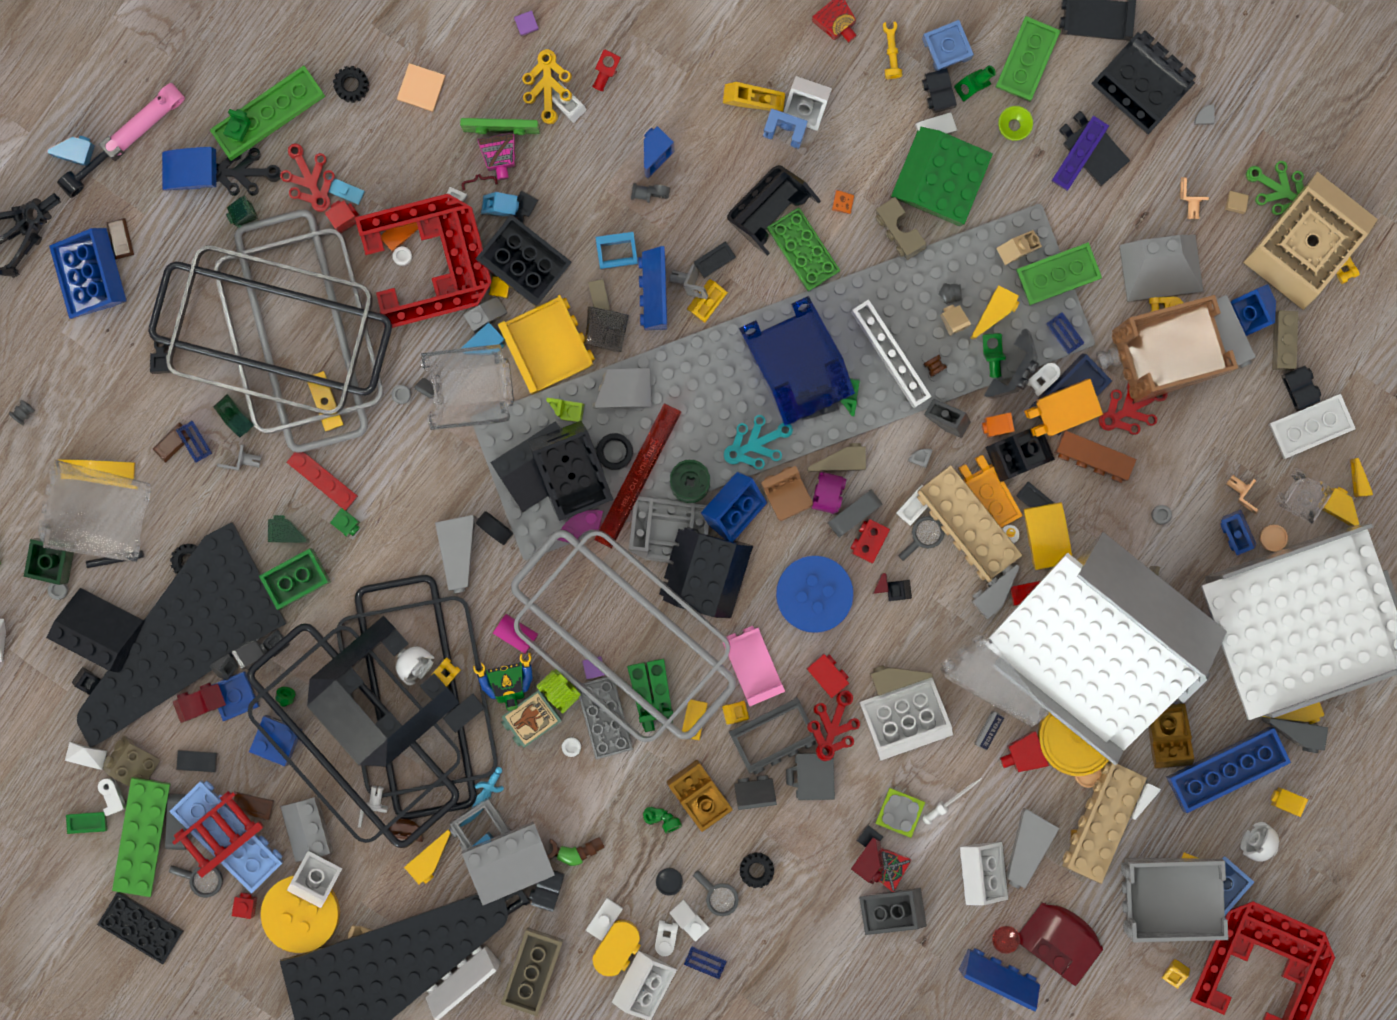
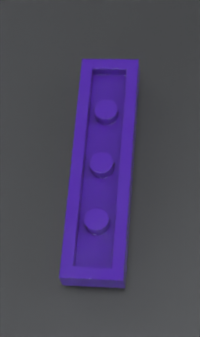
[1051,115,1109,191]

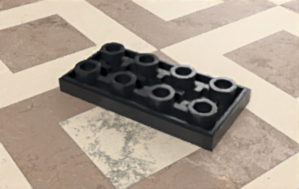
[97,892,184,965]

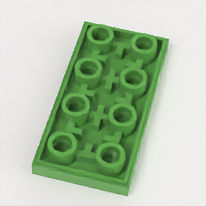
[767,207,840,292]

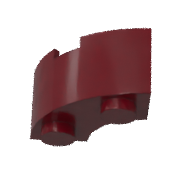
[173,683,226,723]

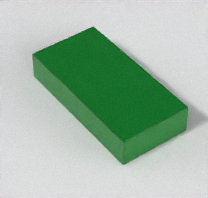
[66,812,107,834]

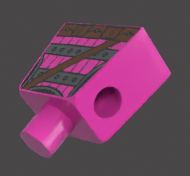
[478,133,515,180]

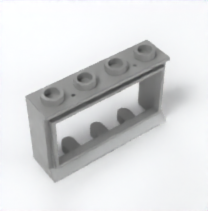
[449,796,511,850]

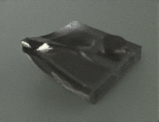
[584,307,629,353]

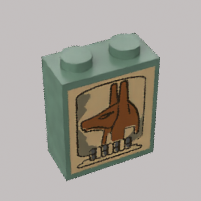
[501,690,562,748]

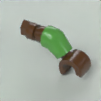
[547,837,605,866]

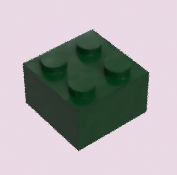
[23,538,75,585]

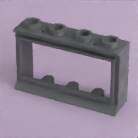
[729,697,816,775]

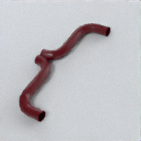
[462,174,498,191]

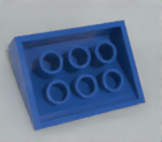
[49,228,127,319]
[638,246,668,330]
[959,948,1040,1011]

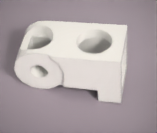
[98,778,127,816]

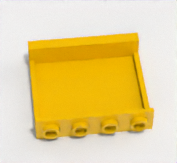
[498,295,595,395]

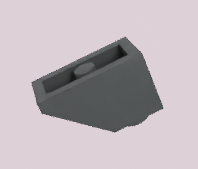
[924,399,971,438]
[232,641,268,670]

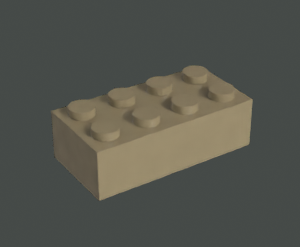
[501,927,564,1016]

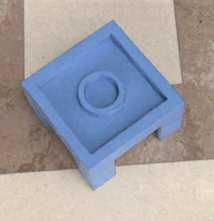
[922,20,974,71]
[763,108,808,149]

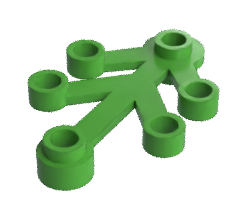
[1246,161,1304,216]

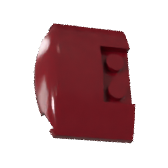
[1014,902,1103,986]

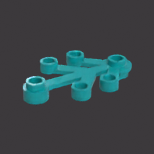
[724,415,793,470]

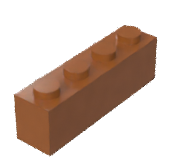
[1054,430,1137,483]

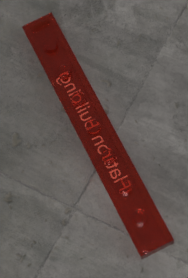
[594,403,681,549]

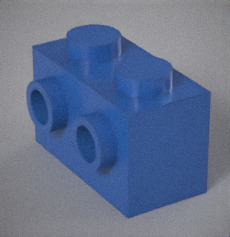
[1220,509,1256,555]

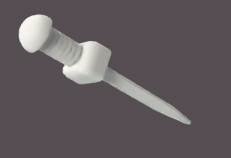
[923,778,982,824]

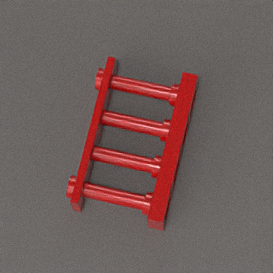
[172,791,264,878]

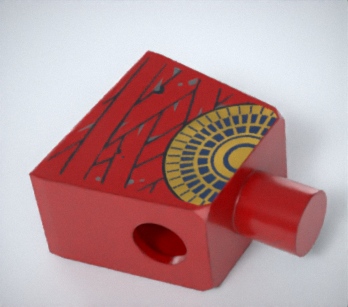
[812,0,857,43]

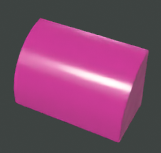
[493,614,538,654]

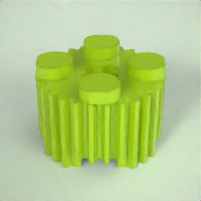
[536,669,581,714]

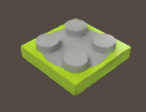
[875,788,925,838]

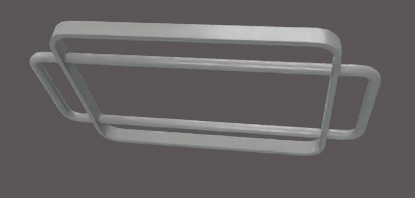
[214,209,384,453]
[511,530,736,742]

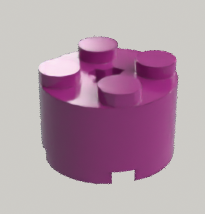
[811,471,847,514]

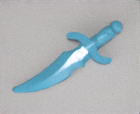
[460,767,504,827]

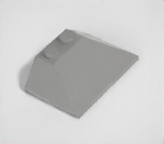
[1119,235,1203,302]
[629,496,709,563]

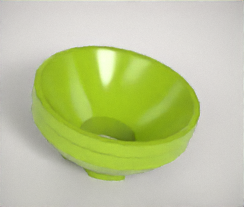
[998,106,1033,141]

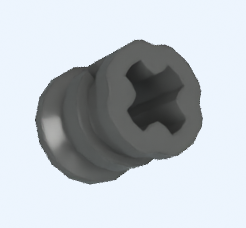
[9,400,35,425]

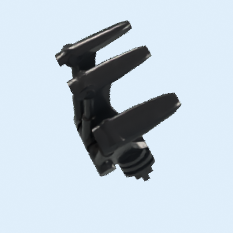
[0,193,61,278]

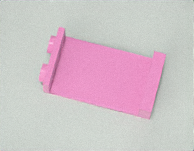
[723,626,785,706]

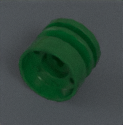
[670,460,710,503]

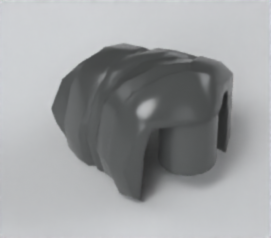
[939,283,962,304]

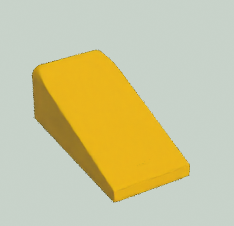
[1350,458,1373,497]

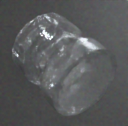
[1096,347,1121,370]

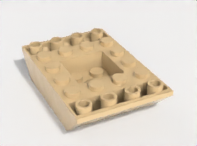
[1243,172,1378,310]

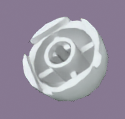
[396,646,434,685]
[1240,822,1279,862]

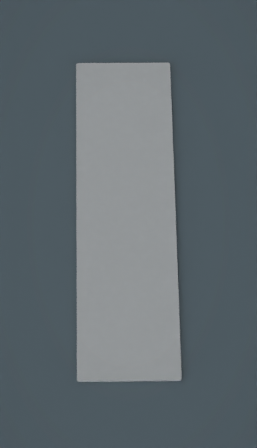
[471,204,1095,560]

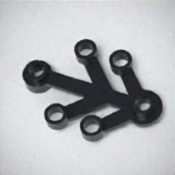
[216,148,281,196]

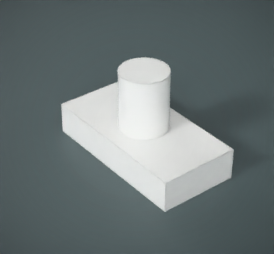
[586,898,623,941]

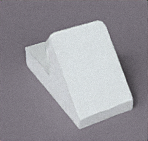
[669,899,710,942]

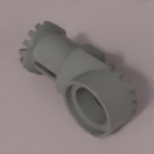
[631,183,670,203]

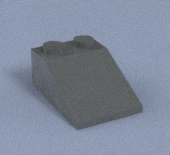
[1262,717,1328,753]
[734,775,777,810]
[859,888,927,935]

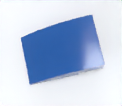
[162,147,217,190]

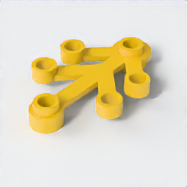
[522,49,572,125]

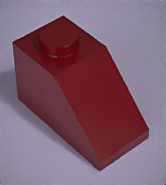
[851,838,884,884]

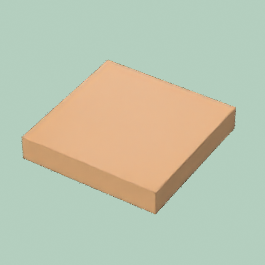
[397,63,446,112]

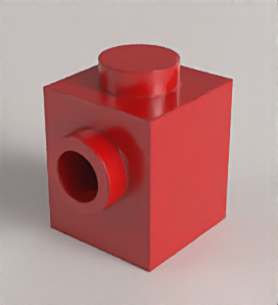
[232,892,257,919]

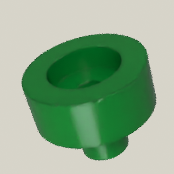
[275,687,296,707]

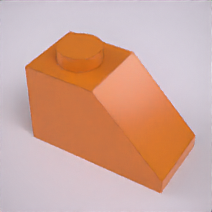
[982,412,1014,438]

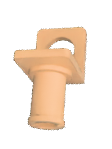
[1180,177,1209,219]
[1226,475,1258,515]

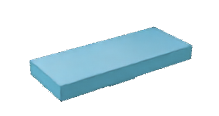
[328,176,365,205]

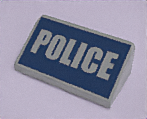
[975,711,1004,750]

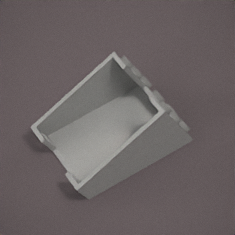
[1121,857,1228,942]

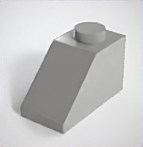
[463,297,507,333]

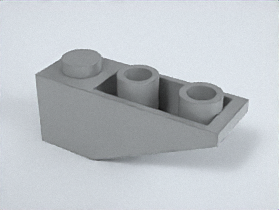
[971,564,1020,619]

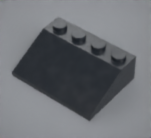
[475,215,572,307]
[490,421,575,512]
[46,588,144,673]

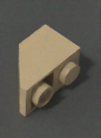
[996,230,1042,265]

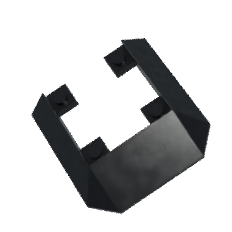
[307,615,460,767]

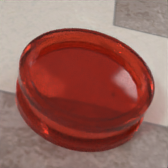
[992,926,1020,954]

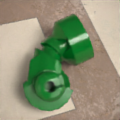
[643,807,683,834]

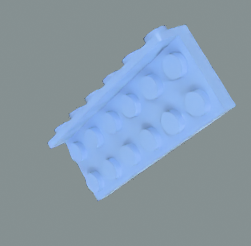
[169,780,283,894]

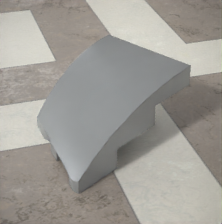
[593,368,652,408]

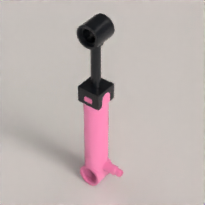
[57,83,185,198]

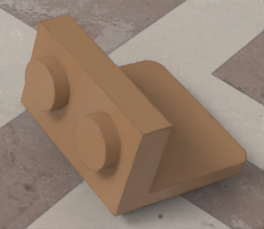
[761,466,813,521]

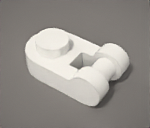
[1027,363,1060,396]
[655,920,678,956]

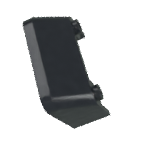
[727,165,821,256]

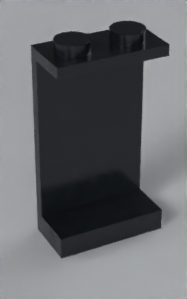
[1059,0,1136,41]

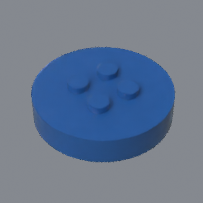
[776,556,853,633]

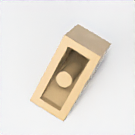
[940,304,971,336]

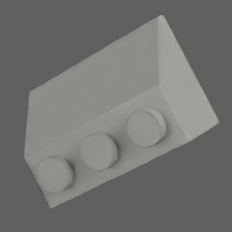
[280,796,333,862]

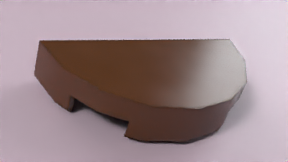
[389,819,424,842]

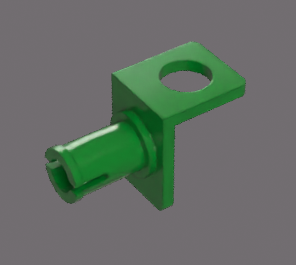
[954,65,996,102]
[982,333,1006,378]

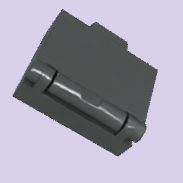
[786,752,835,800]

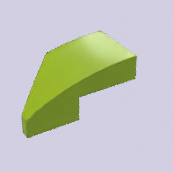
[546,398,585,422]

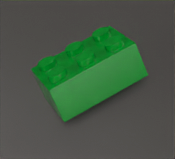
[259,548,331,610]

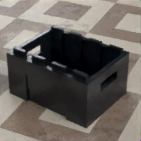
[527,421,613,521]

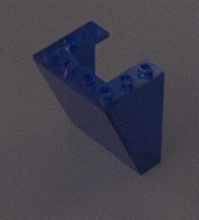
[739,296,855,426]

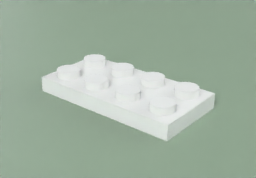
[1269,394,1356,459]

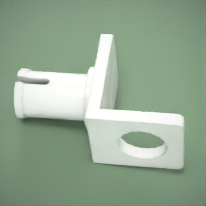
[358,786,388,828]

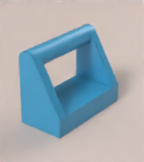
[595,232,638,269]

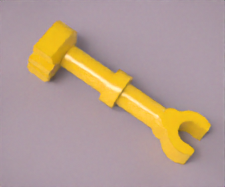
[882,21,903,79]

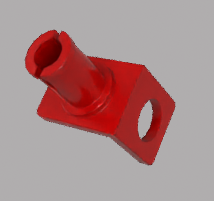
[592,49,621,92]

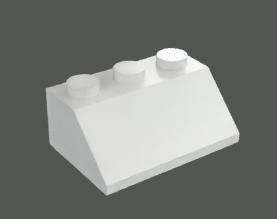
[960,842,1008,905]
[611,951,677,1020]

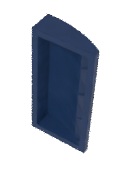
[1029,353,1112,435]

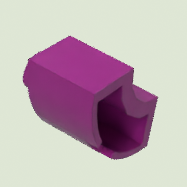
[557,510,604,543]

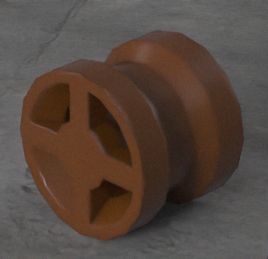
[923,354,947,377]

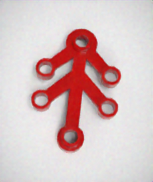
[280,143,335,212]
[1099,383,1168,435]
[807,690,860,761]

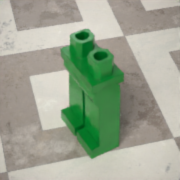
[627,658,673,732]

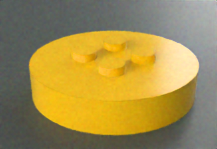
[1038,711,1109,776]
[261,875,340,953]

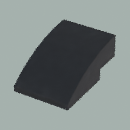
[985,425,1055,482]

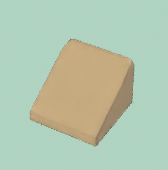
[1225,191,1248,214]

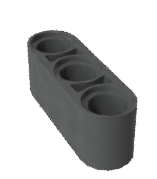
[828,489,883,538]
[165,793,188,850]

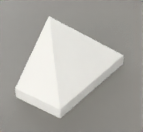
[65,742,108,770]

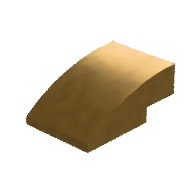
[1148,703,1195,769]
[666,759,733,832]

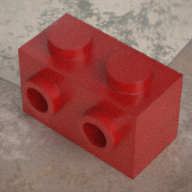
[325,200,359,234]
[850,519,890,564]
[806,653,849,698]

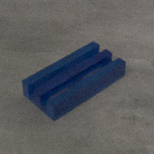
[1046,312,1084,355]
[176,420,212,463]
[684,946,727,979]

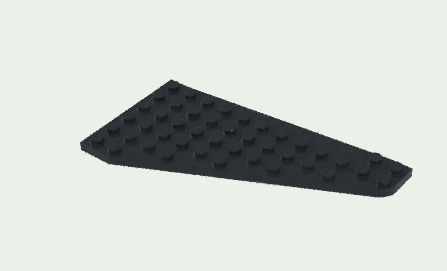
[77,522,287,748]
[280,893,508,1020]

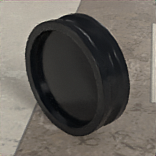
[656,868,683,896]

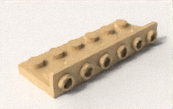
[917,465,1022,582]
[1062,761,1147,884]

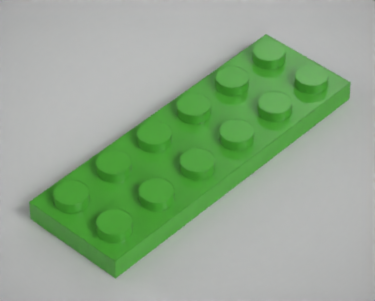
[210,66,326,161]
[112,777,171,897]

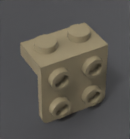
[102,736,160,787]

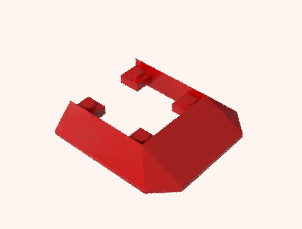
[355,193,492,328]
[1190,901,1335,1020]

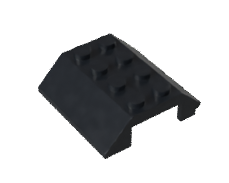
[1091,30,1196,135]
[984,329,1039,399]
[659,527,753,618]

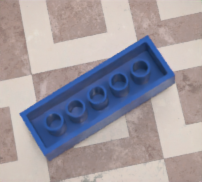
[1166,727,1291,813]

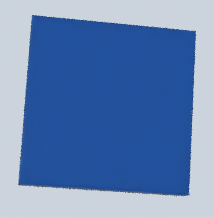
[212,671,260,721]

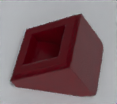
[872,573,888,594]

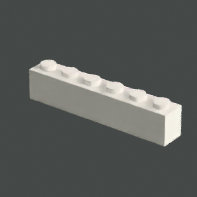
[851,299,932,409]

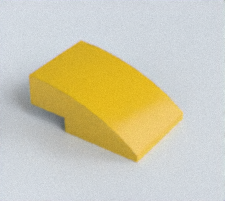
[1024,502,1072,570]

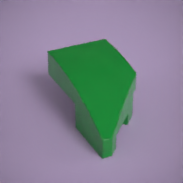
[838,377,860,417]

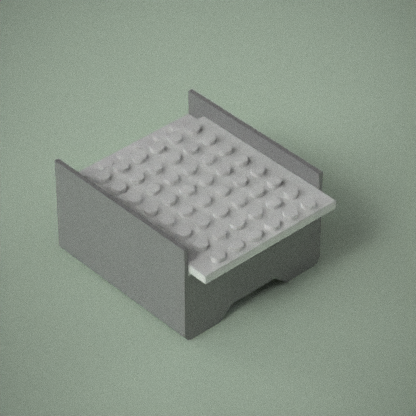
[1201,523,1397,720]
[984,532,1227,765]

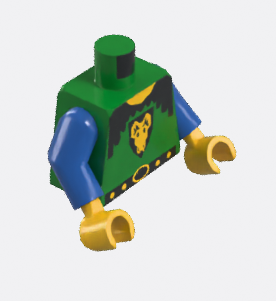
[473,653,533,711]

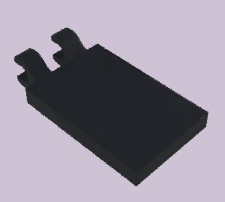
[1059,111,1130,187]

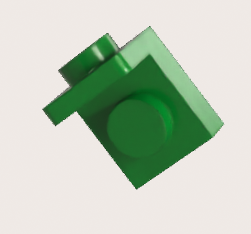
[223,109,251,142]
[330,508,360,537]

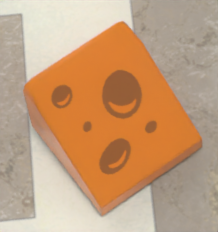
[832,190,854,214]

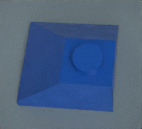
[1230,284,1276,336]

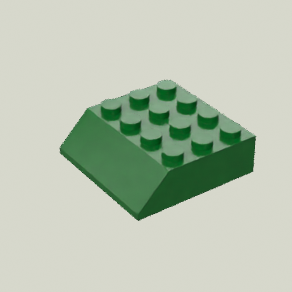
[891,126,993,227]

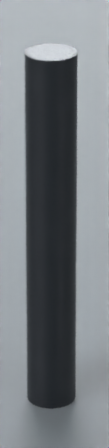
[86,550,144,569]

